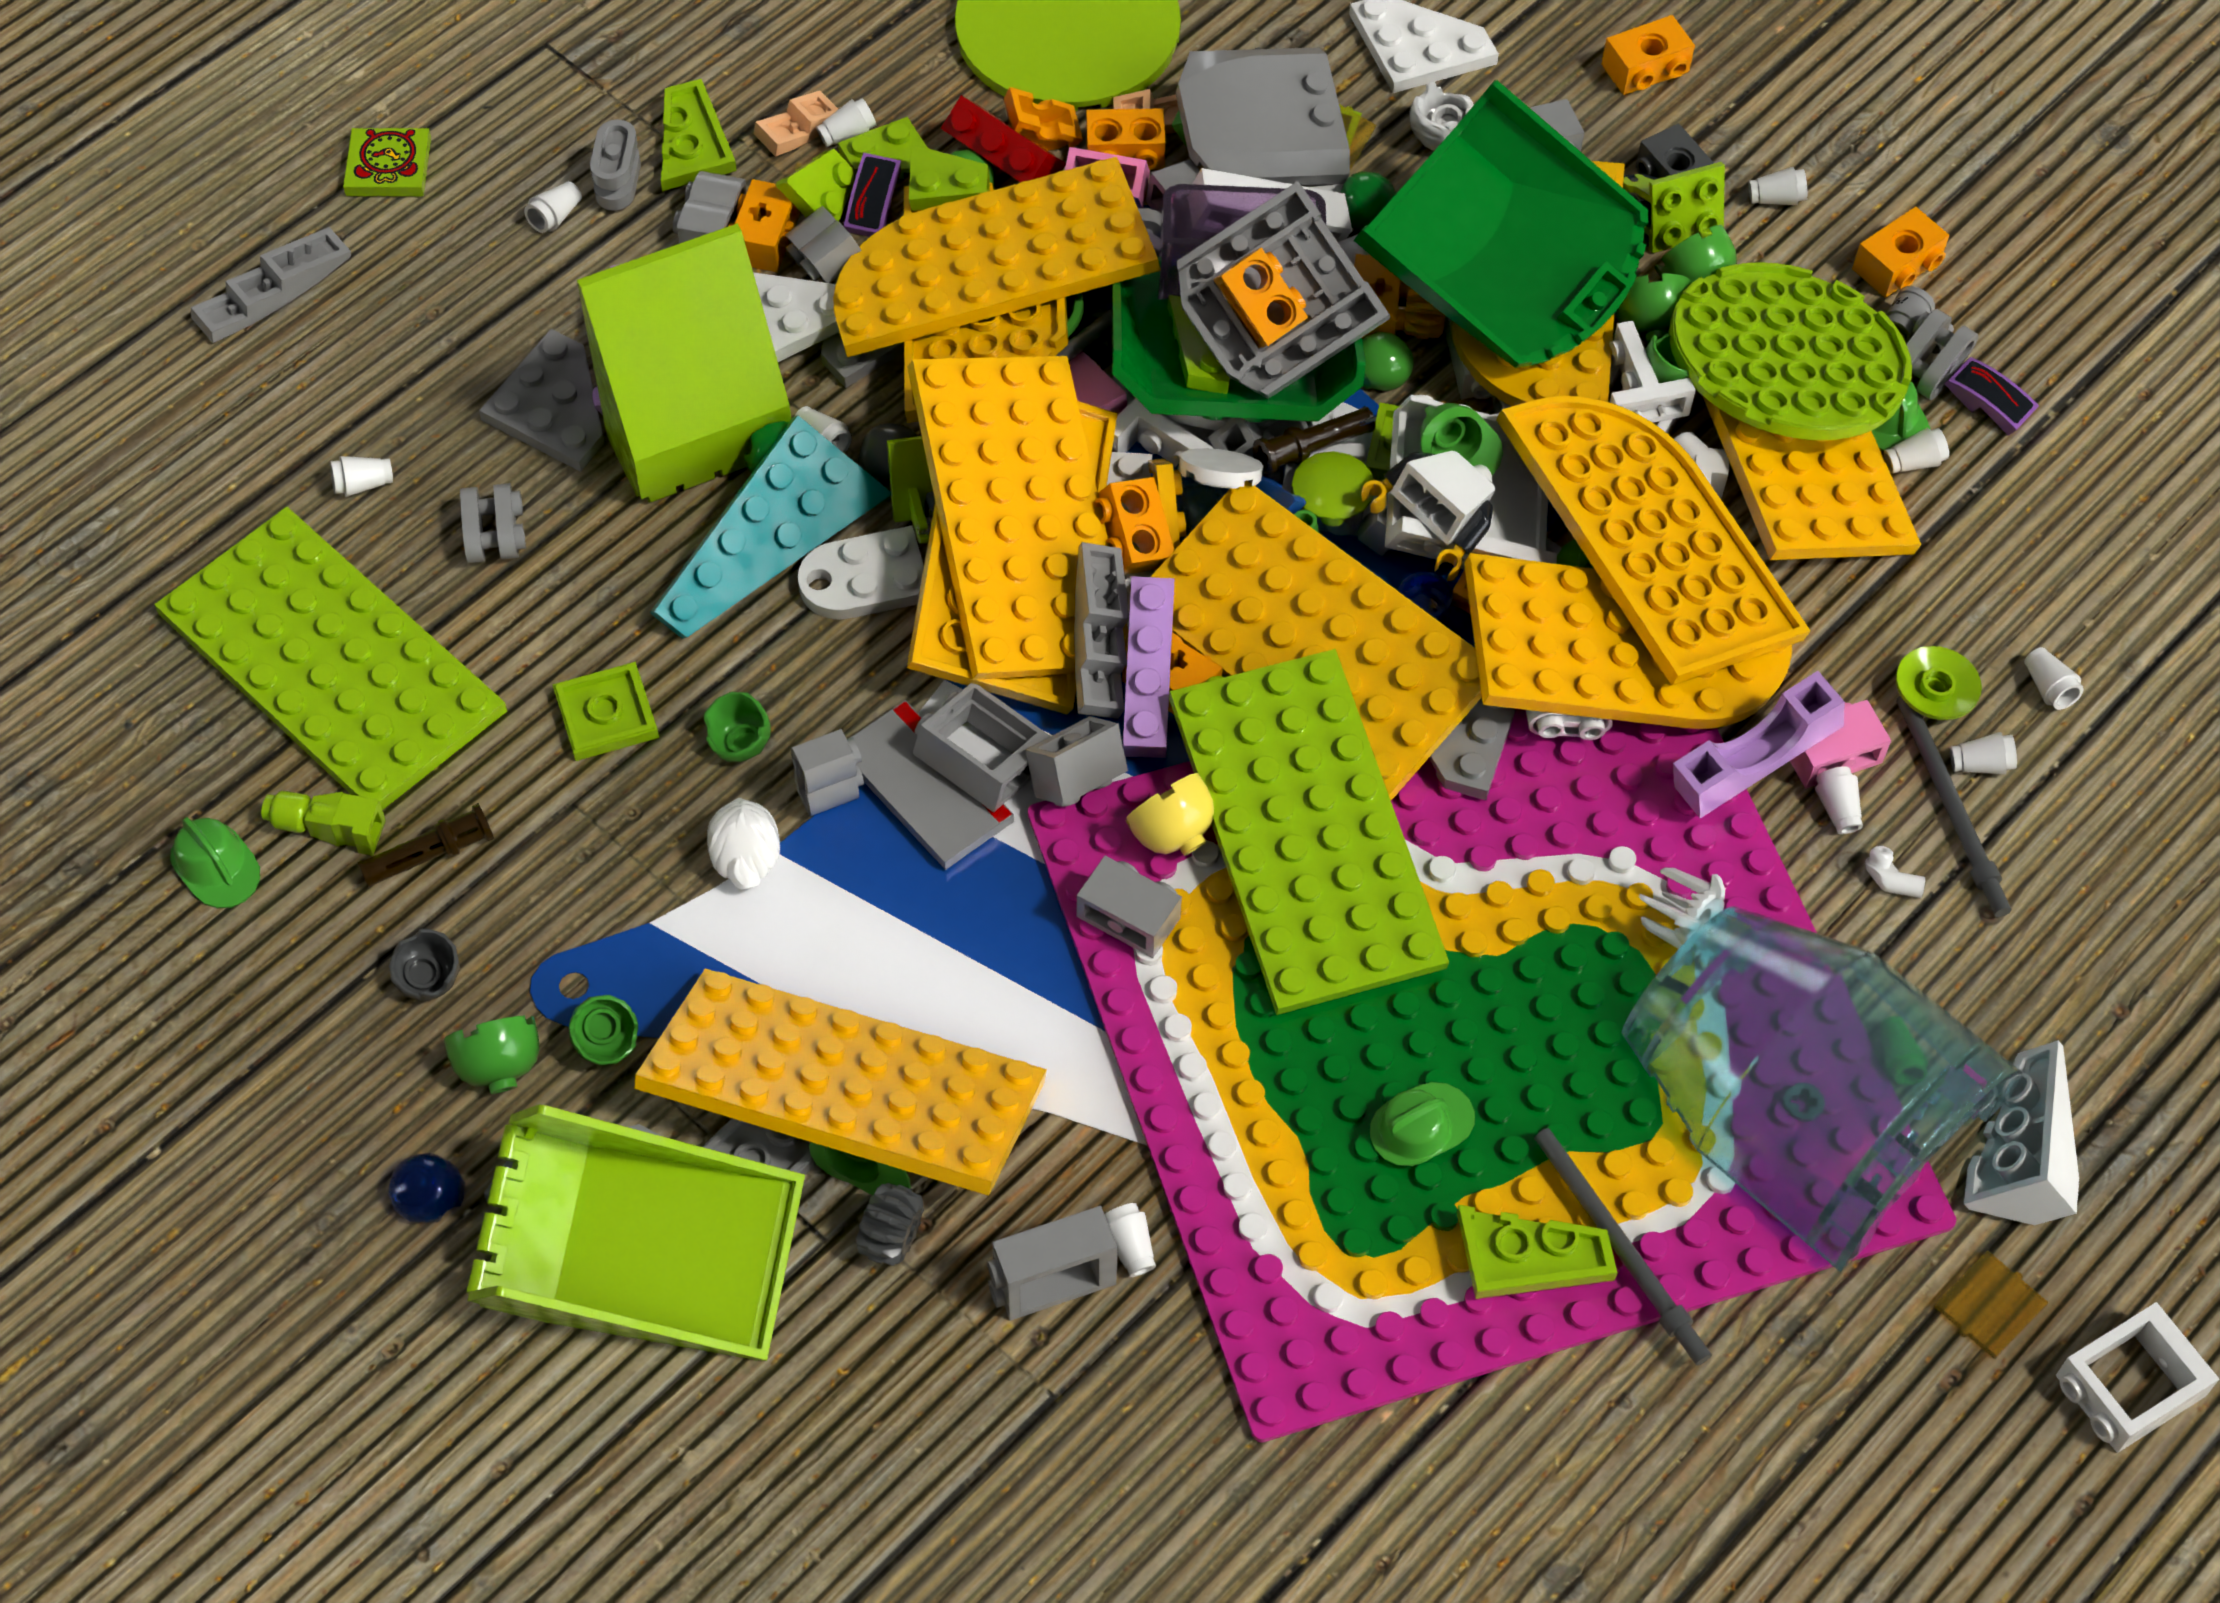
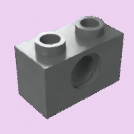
[1635,123,1714,178]

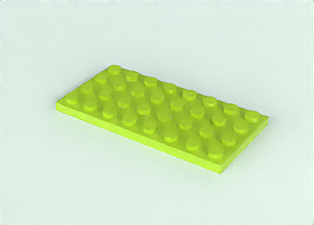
[154,507,507,810]
[1169,649,1449,1015]

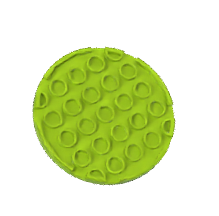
[955,0,1181,111]
[1669,262,1912,440]

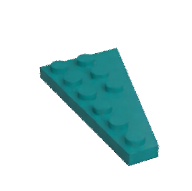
[650,415,891,639]

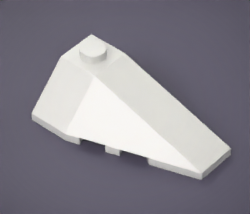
[1964,1040,2079,1225]

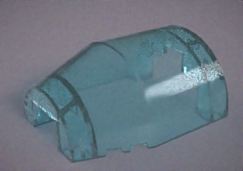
[1621,906,2022,1272]

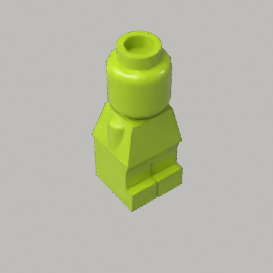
[261,791,386,856]

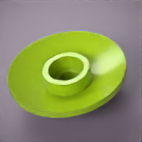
[1896,646,1982,720]

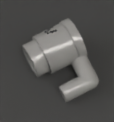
[1886,286,1954,354]

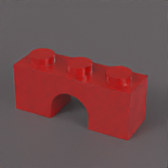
[940,95,1066,182]

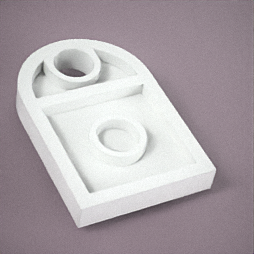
[798,526,924,620]

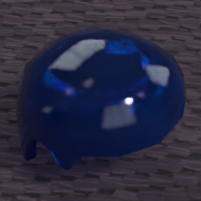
[388,1153,465,1223]

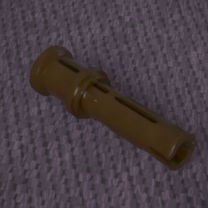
[1253,406,1376,475]
[357,803,494,888]

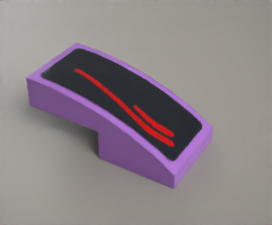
[844,153,901,237]
[1944,357,2039,436]

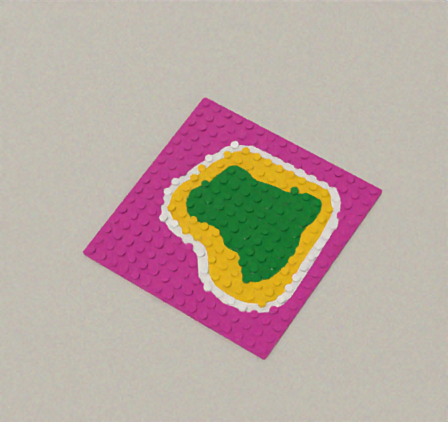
[1028,709,1957,1443]

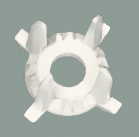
[1638,867,1727,962]

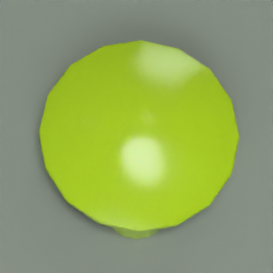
[1291,451,1374,527]

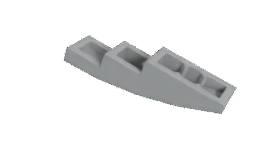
[191,227,351,343]
[1074,542,1129,719]

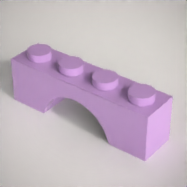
[1123,576,1175,758]
[1673,671,1845,818]

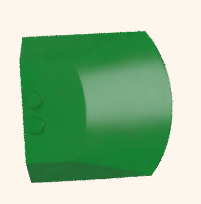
[1353,80,1648,368]
[1112,253,1366,422]

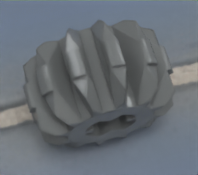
[856,1183,924,1266]

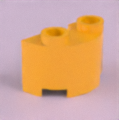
[1003,87,1083,151]

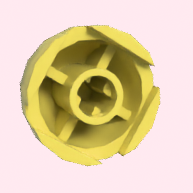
[1125,773,1214,856]

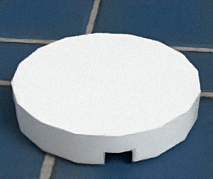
[1178,448,1263,489]

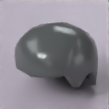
[857,423,918,485]
[389,928,460,1001]

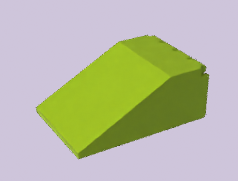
[577,223,791,503]
[466,1104,805,1361]

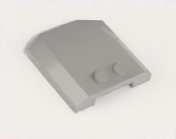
[1175,47,1350,185]
[1177,181,1390,399]

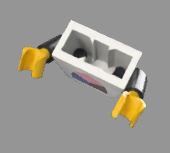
[1361,451,1495,581]

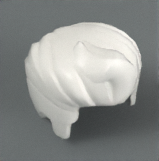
[1410,81,1474,151]
[707,798,780,889]

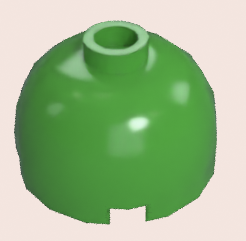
[1654,225,1737,283]
[1615,273,1691,344]
[444,1015,540,1094]

